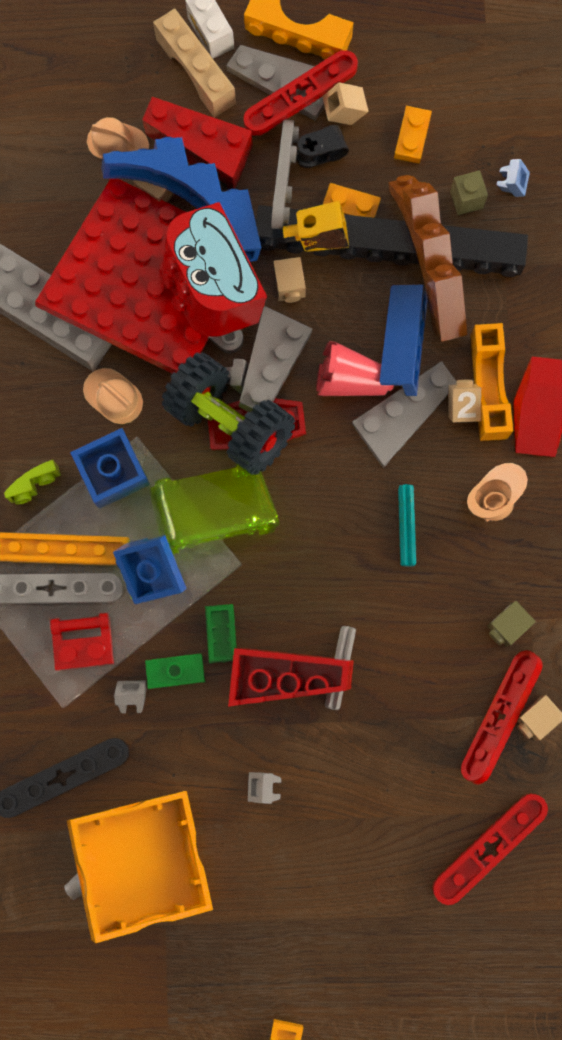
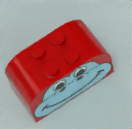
[162,202,267,337]

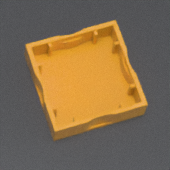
[67,791,213,943]

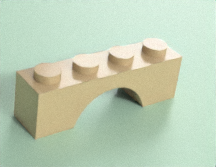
[153,8,236,118]

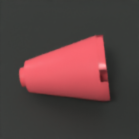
[316,341,394,396]

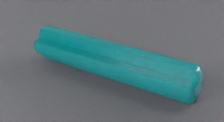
[398,484,416,567]

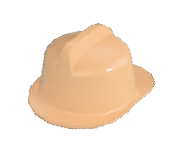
[87,117,149,159]
[83,368,143,424]
[467,463,528,522]

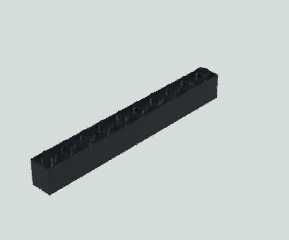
[256,205,528,277]

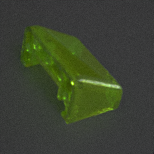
[149,464,280,554]

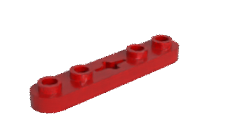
[244,50,358,136]
[461,650,543,785]
[432,793,548,905]

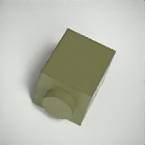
[450,170,488,215]
[487,601,536,647]

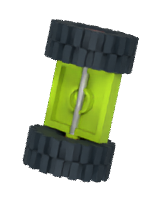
[162,352,295,475]

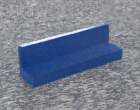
[379,285,428,396]

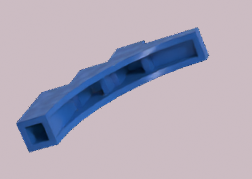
[102,137,261,262]

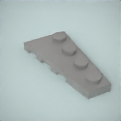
[226,45,325,121]
[239,306,312,413]
[352,361,456,468]

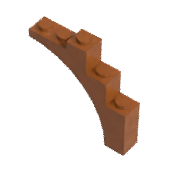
[388,175,467,342]

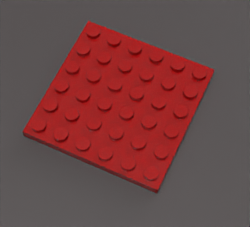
[35,178,209,374]

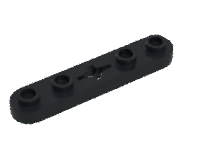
[0,738,130,818]

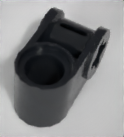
[296,125,349,168]

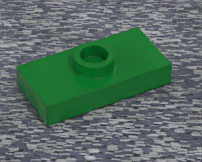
[205,604,237,664]
[145,653,205,689]

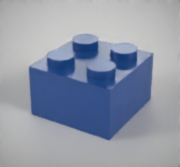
[70,428,150,509]

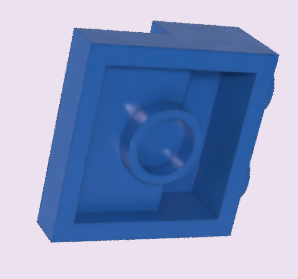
[113,535,187,604]

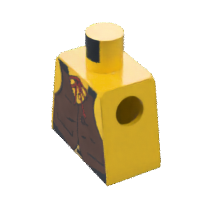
[283,201,349,252]

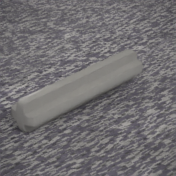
[325,626,356,710]

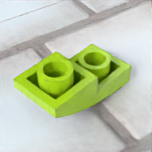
[4,460,61,505]

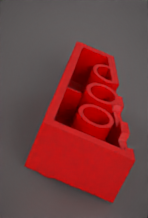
[142,97,253,189]
[228,648,354,707]

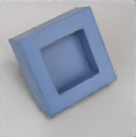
[497,159,530,197]

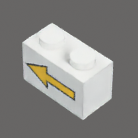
[185,0,234,59]

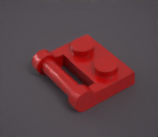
[50,612,114,671]

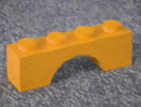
[244,0,353,60]
[470,323,513,441]

